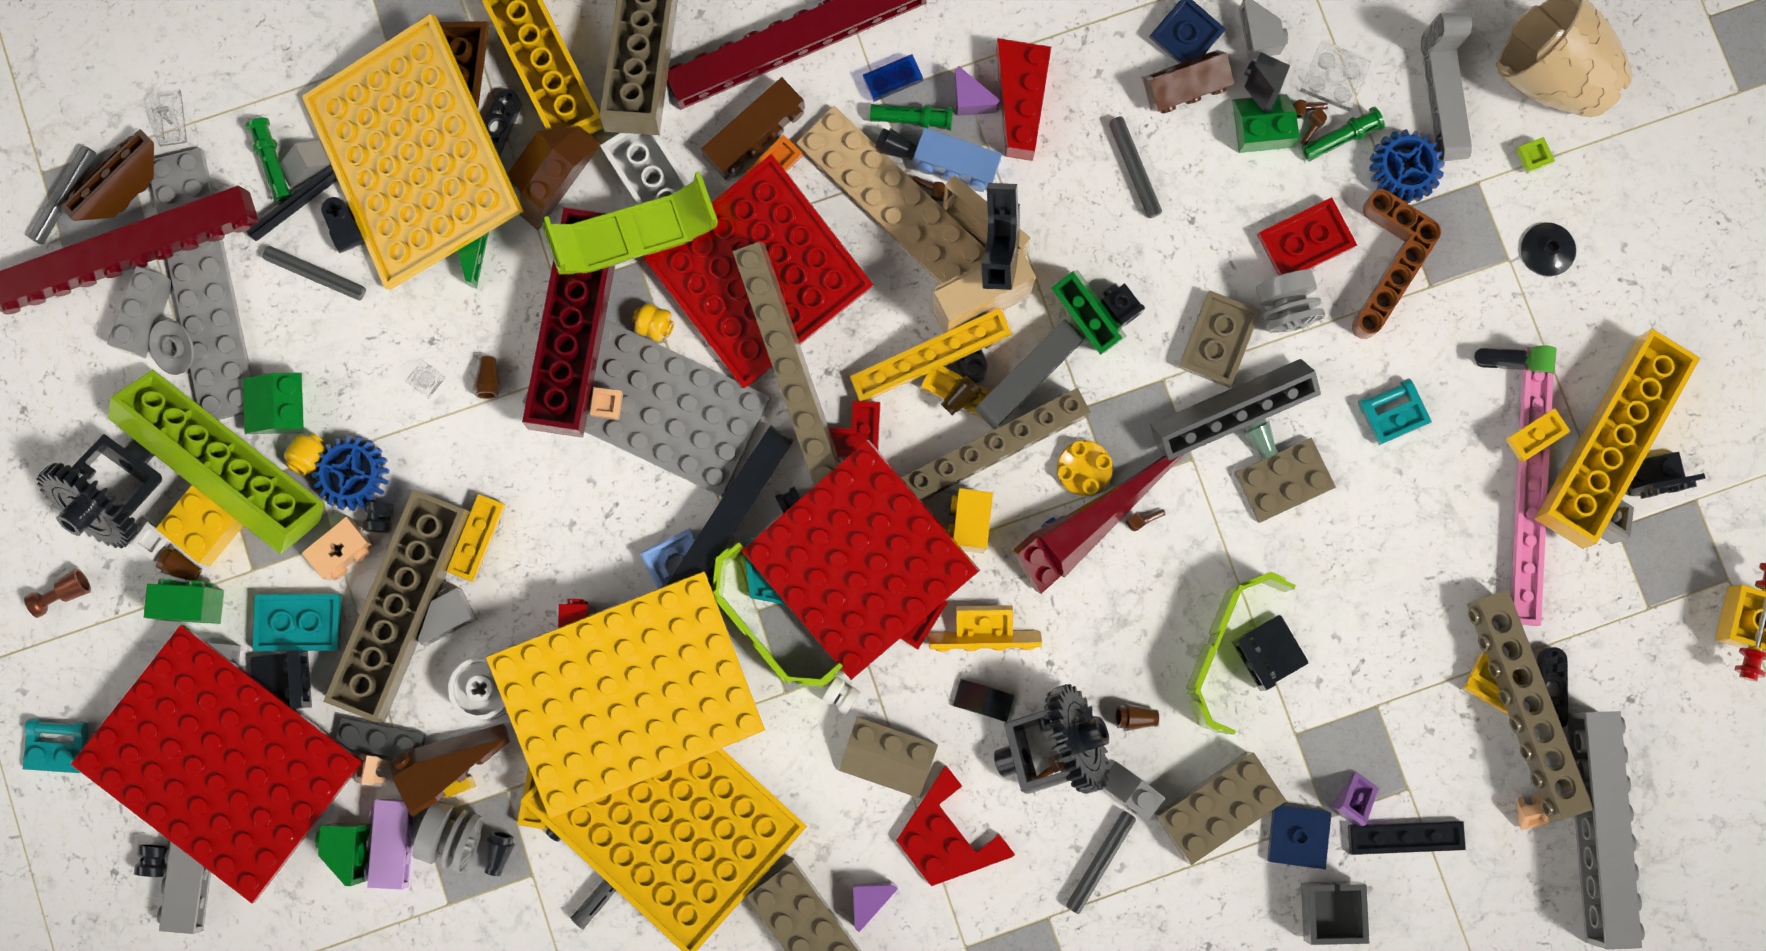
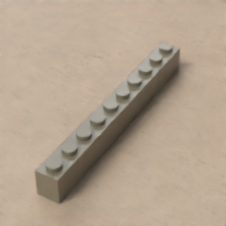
[733,242,841,486]

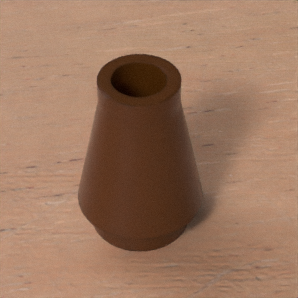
[473,356,501,399]
[156,548,202,581]
[1115,703,1159,731]

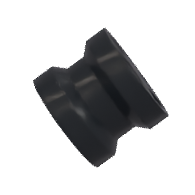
[775,486,801,514]

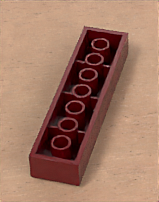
[522,207,615,438]

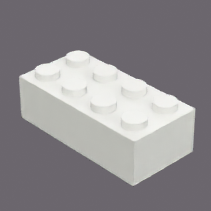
[600,133,690,205]

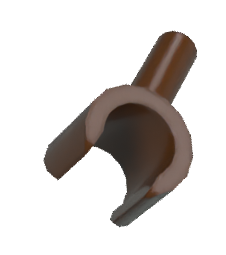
[1293,99,1328,119]
[1300,108,1327,145]
[912,175,945,201]
[1125,509,1166,531]
[1037,753,1064,779]

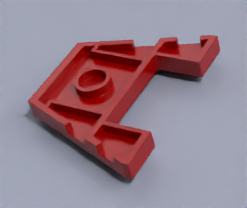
[896,766,1015,886]

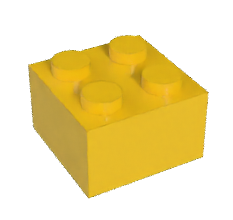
[156,485,244,566]
[947,488,993,554]

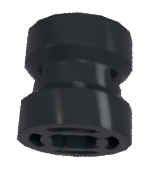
[362,502,394,533]
[134,844,168,877]

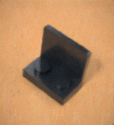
[1627,452,1706,499]
[1232,615,1308,691]
[250,650,312,709]

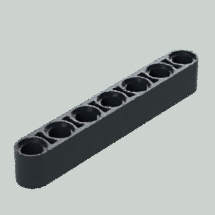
[666,425,794,585]

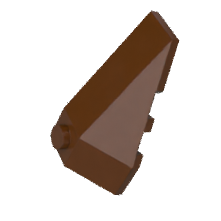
[390,724,510,817]

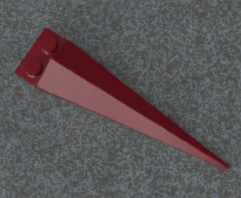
[1012,454,1184,594]

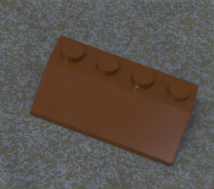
[439,21,489,109]

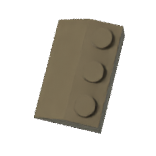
[839,717,938,798]

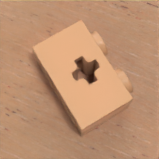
[302,517,374,581]

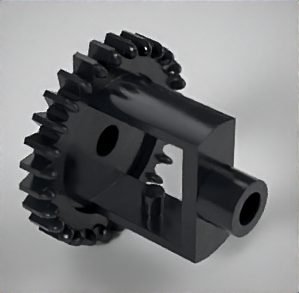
[36,434,162,549]
[994,684,1109,794]

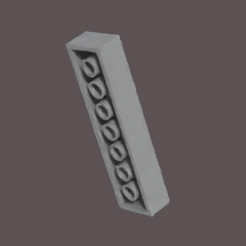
[1566,711,1645,950]

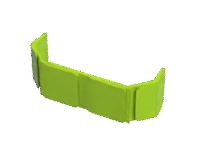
[542,172,718,274]
[713,543,843,687]
[1186,572,1296,735]

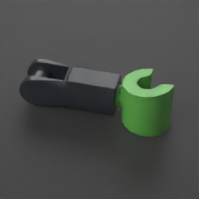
[1474,345,1557,374]

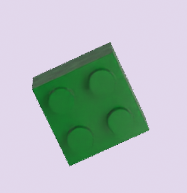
[143,579,224,624]

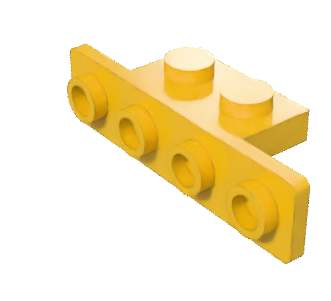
[928,605,1042,652]

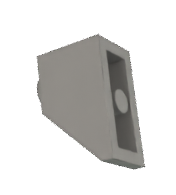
[1239,0,1288,59]
[418,587,477,646]
[1103,761,1165,821]

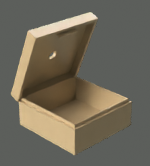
[932,175,1036,333]

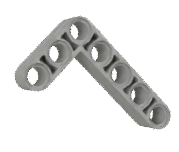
[1421,10,1472,162]

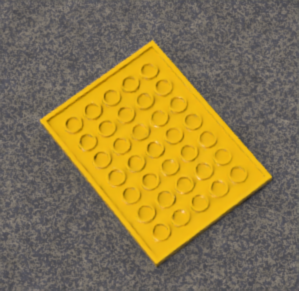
[302,14,523,290]
[486,571,765,819]
[520,748,807,951]

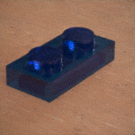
[863,54,923,102]

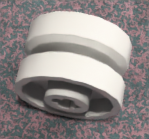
[448,657,507,720]

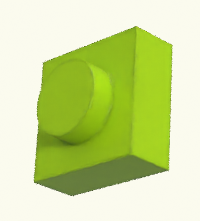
[1516,137,1555,174]

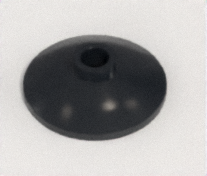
[1521,223,1576,277]

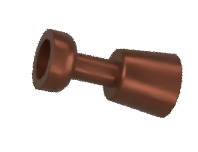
[24,568,91,618]

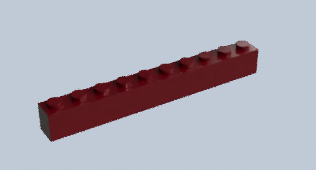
[667,0,926,110]
[0,185,259,315]

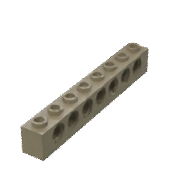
[901,388,1091,501]
[1467,590,1594,822]

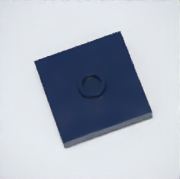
[1149,0,1226,63]
[1267,805,1332,870]

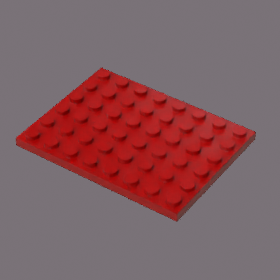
[71,625,364,904]

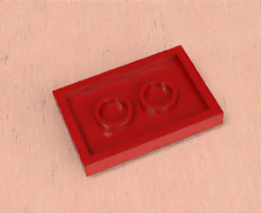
[1257,197,1357,276]

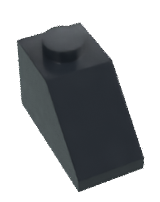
[1244,52,1290,114]

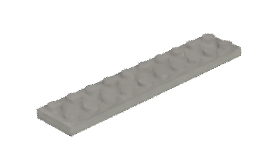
[151,148,252,420]

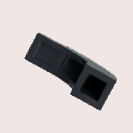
[981,183,1020,290]

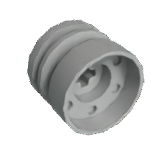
[1255,270,1325,333]
[412,801,483,874]

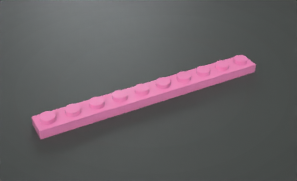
[1511,347,1554,626]

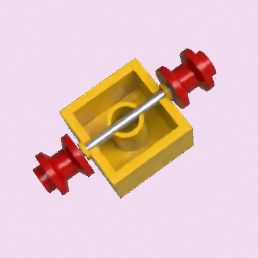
[1714,563,1766,682]

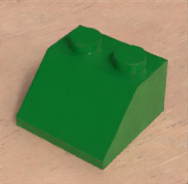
[1232,94,1300,153]
[243,373,304,434]
[315,823,371,886]

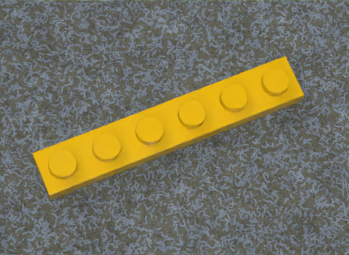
[850,307,1013,401]

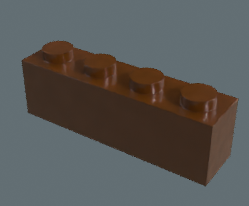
[701,77,805,180]

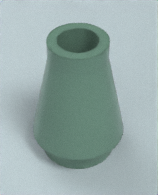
[1244,419,1278,459]

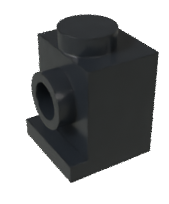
[1101,283,1145,328]

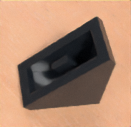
[953,679,1015,722]

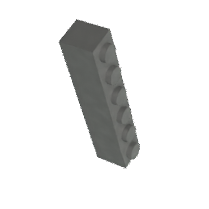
[1150,359,1321,460]

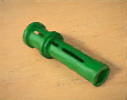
[870,104,953,131]
[1302,106,1385,162]
[245,117,291,202]

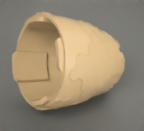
[1496,0,1633,118]

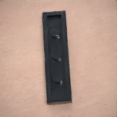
[1348,821,1466,855]

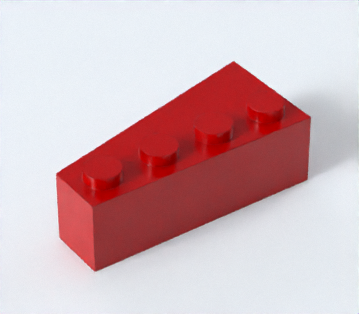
[996,38,1051,161]

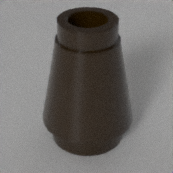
[941,374,982,416]

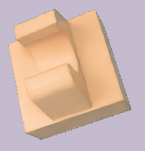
[590,387,623,420]
[354,753,389,785]
[1516,794,1550,830]

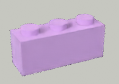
[364,799,415,890]

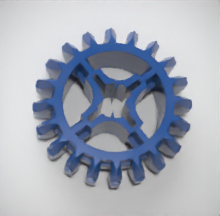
[1368,129,1445,203]
[312,435,390,511]

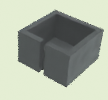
[1301,881,1370,945]

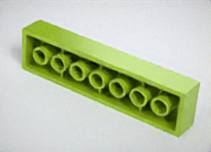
[108,369,325,554]

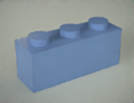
[913,128,1002,192]

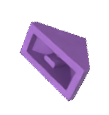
[954,66,1000,116]
[1330,771,1379,826]
[853,883,898,932]

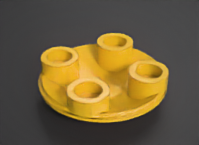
[1057,441,1113,496]

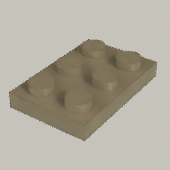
[1178,290,1261,388]
[1235,437,1336,523]

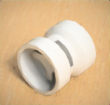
[822,677,861,715]

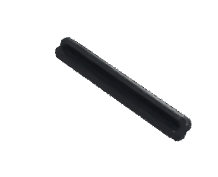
[247,165,338,241]

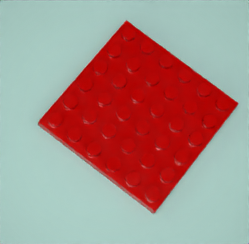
[644,153,875,389]
[741,440,980,680]

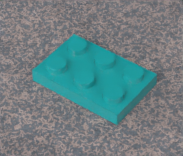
[252,594,342,651]

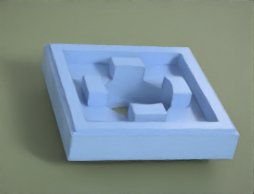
[640,528,714,589]

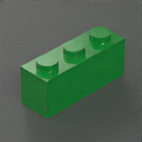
[1051,270,1127,355]

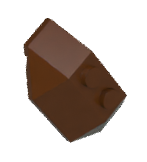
[507,126,601,230]
[60,129,154,221]

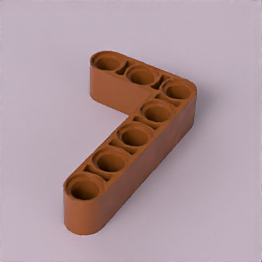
[1352,190,1441,339]

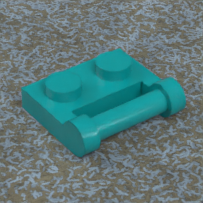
[1358,378,1432,445]
[22,718,89,773]

